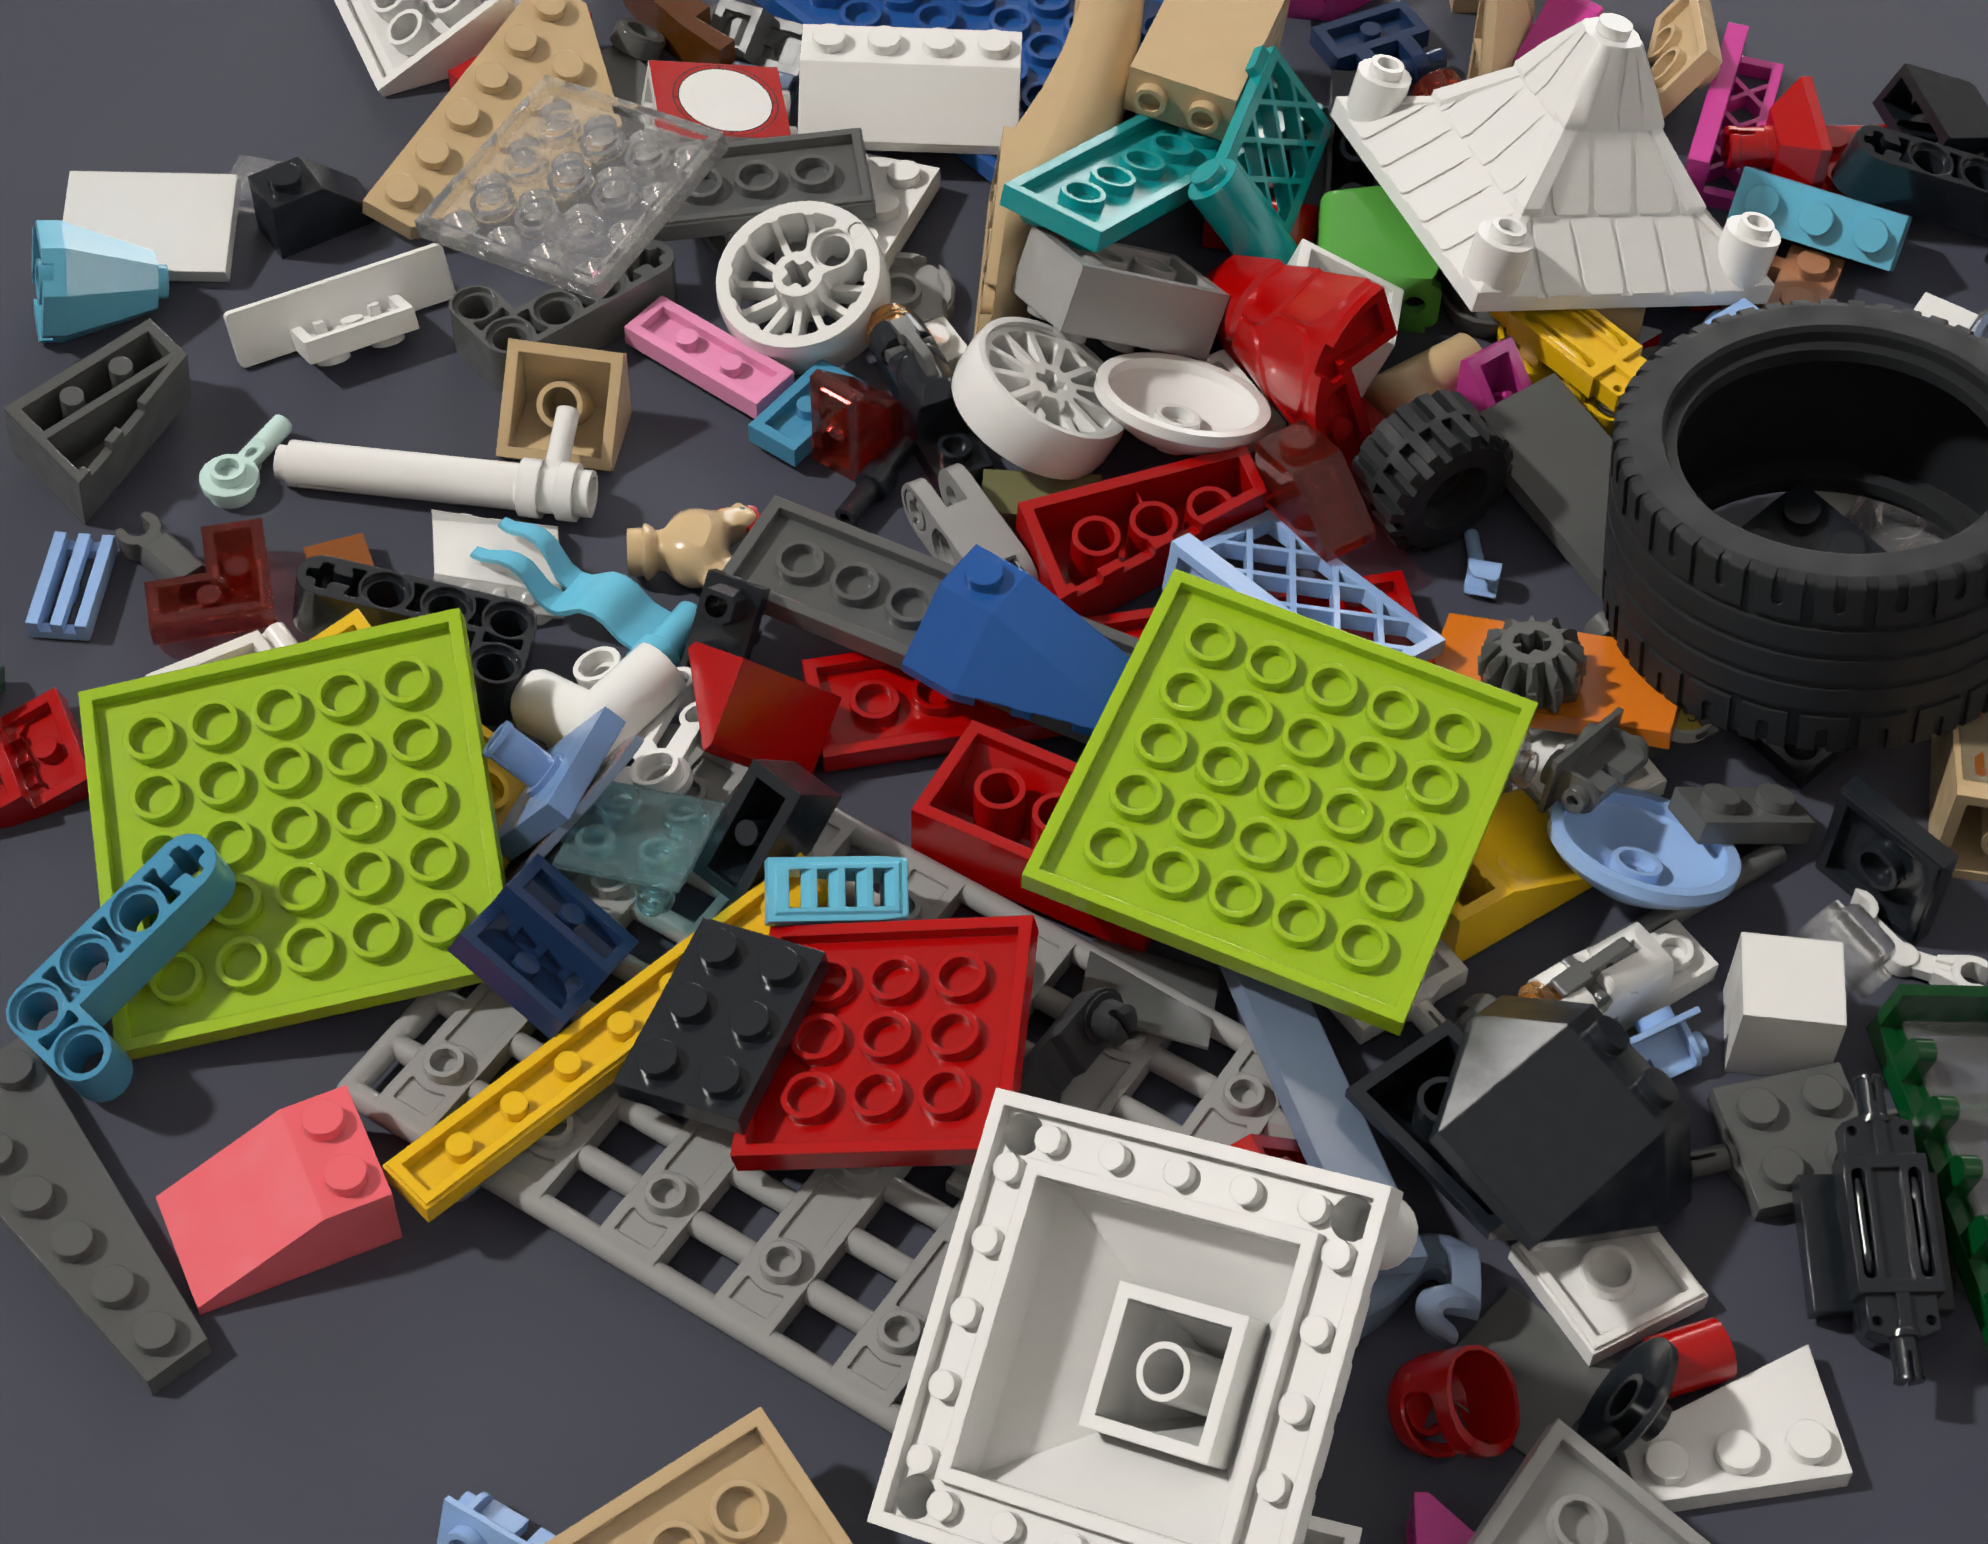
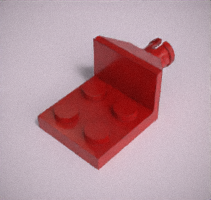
[1721,76,1906,215]

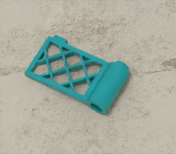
[1188,45,1333,265]

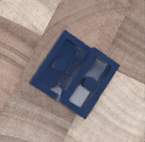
[448,853,640,1039]

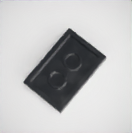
[613,917,830,1135]

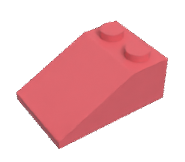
[156,1085,403,1315]

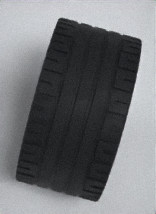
[1602,299,1988,752]

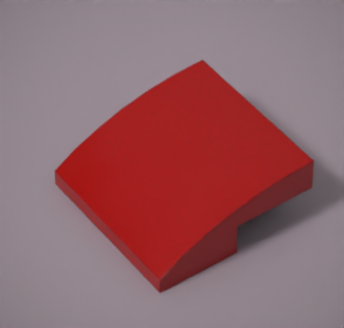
[0,687,89,829]

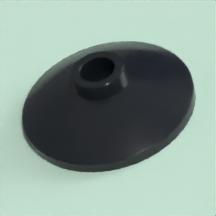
[1577,1337,1679,1460]

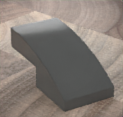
[710,0,803,83]

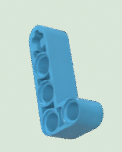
[6,833,236,1103]

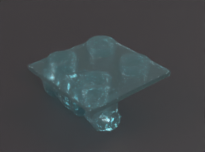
[552,781,726,917]

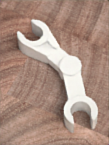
[1830,888,1988,986]

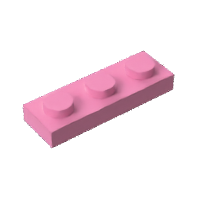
[624,295,794,419]

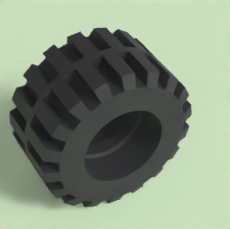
[1348,389,1514,553]

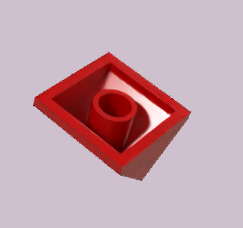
[688,641,842,774]

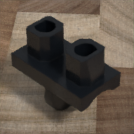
[679,568,771,668]

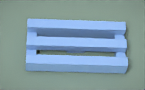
[25,531,118,641]

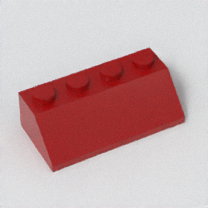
[911,720,1154,952]

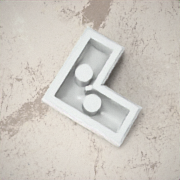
[510,642,687,758]

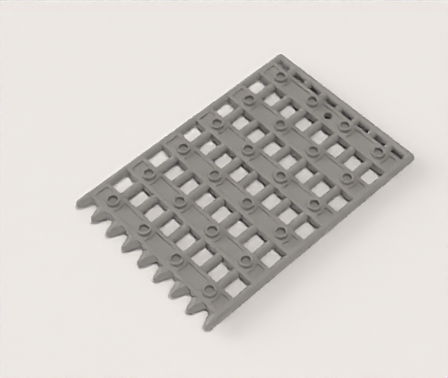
[337,723,1295,1434]

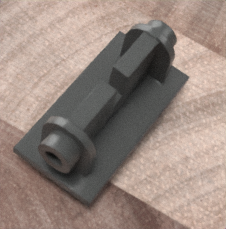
[1537,707,1649,814]

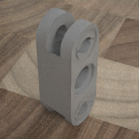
[901,463,1040,582]

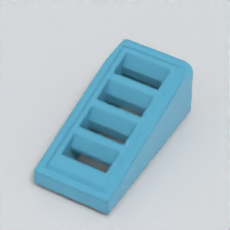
[764,856,909,926]

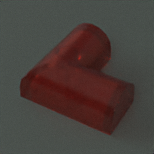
[144,518,277,646]

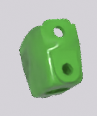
[1316,186,1442,333]

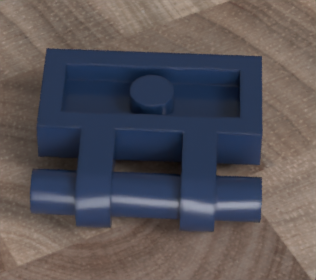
[1310,0,1447,84]

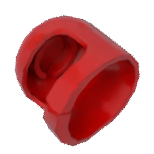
[1386,1345,1520,1460]

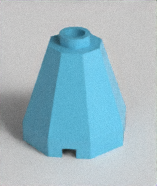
[31,220,169,343]

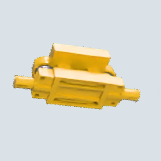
[1490,309,1647,436]

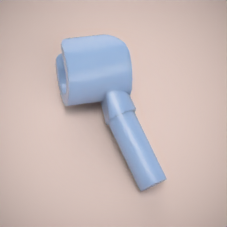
[1463,529,1502,599]

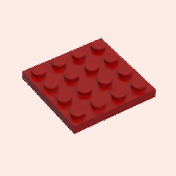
[730,915,1039,1171]

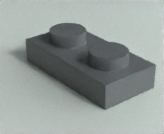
[1668,783,1815,844]

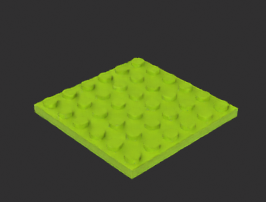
[1021,568,1538,1036]
[78,608,506,1060]

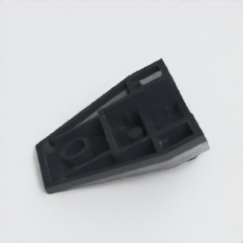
[1429,995,1692,1251]

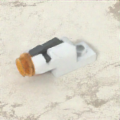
[1518,919,1719,1030]

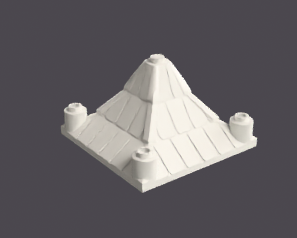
[1330,13,1781,312]
[867,1087,1418,1544]

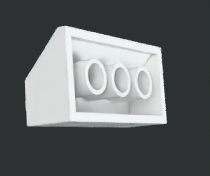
[798,24,1022,155]

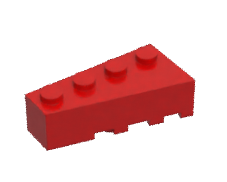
[1015,445,1267,617]

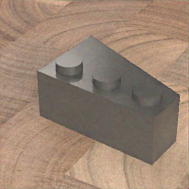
[4,318,192,525]

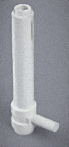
[273,405,598,522]

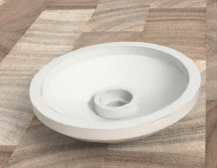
[1094,352,1271,455]

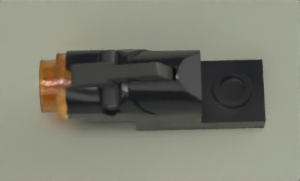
[866,303,994,498]

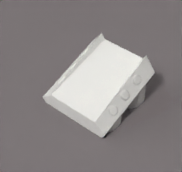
[431,509,565,625]

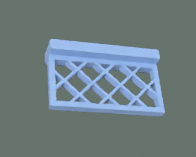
[1162,509,1446,662]

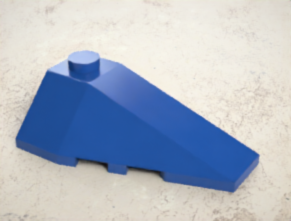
[902,544,1130,736]

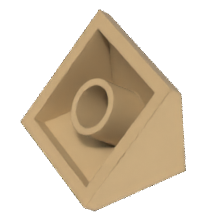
[496,338,632,471]

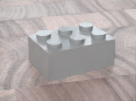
[1011,226,1230,360]

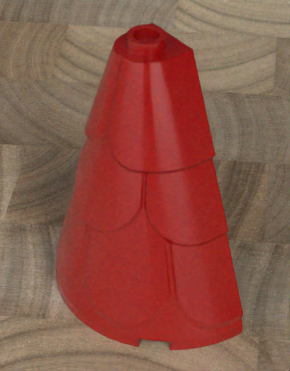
[1205,255,1398,482]

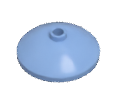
[1547,786,1741,910]

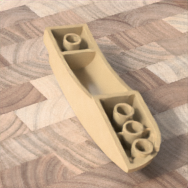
[973,0,1145,338]

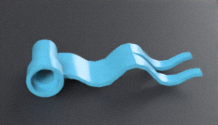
[470,517,697,668]

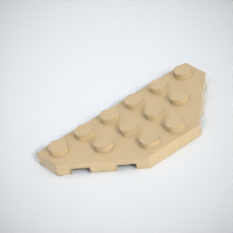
[362,0,624,240]

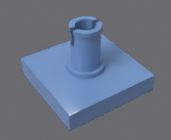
[482,706,626,861]

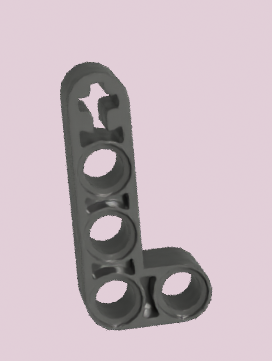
[449,239,678,392]

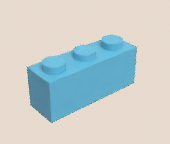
[1726,166,1913,271]

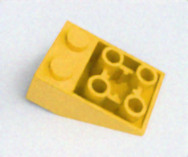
[1441,789,1593,962]

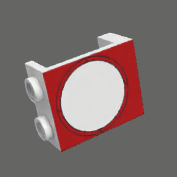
[641,60,798,150]

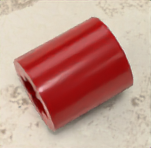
[1642,1317,1737,1399]

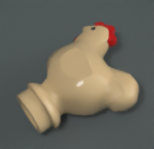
[627,503,761,589]

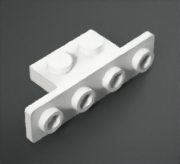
[223,243,456,368]

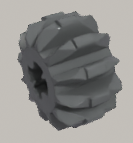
[1478,614,1587,714]

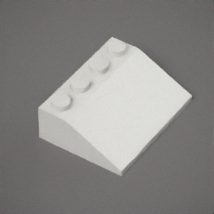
[334,0,522,97]

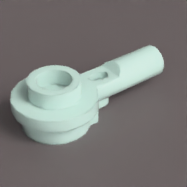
[199,414,293,509]

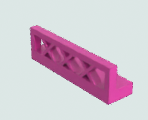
[1685,22,1784,211]

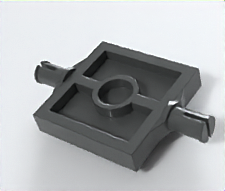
[1691,1062,1899,1221]

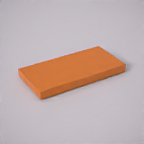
[1434,613,1682,749]

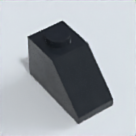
[248,156,376,259]
[692,759,842,903]

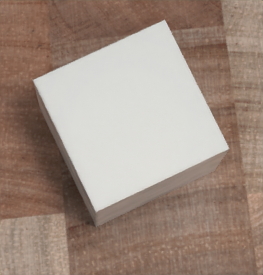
[1723,932,1847,1076]

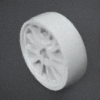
[716,201,891,375]
[951,317,1125,480]

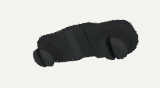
[1020,987,1137,1103]

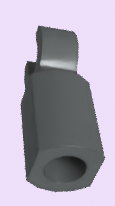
[115,511,212,604]

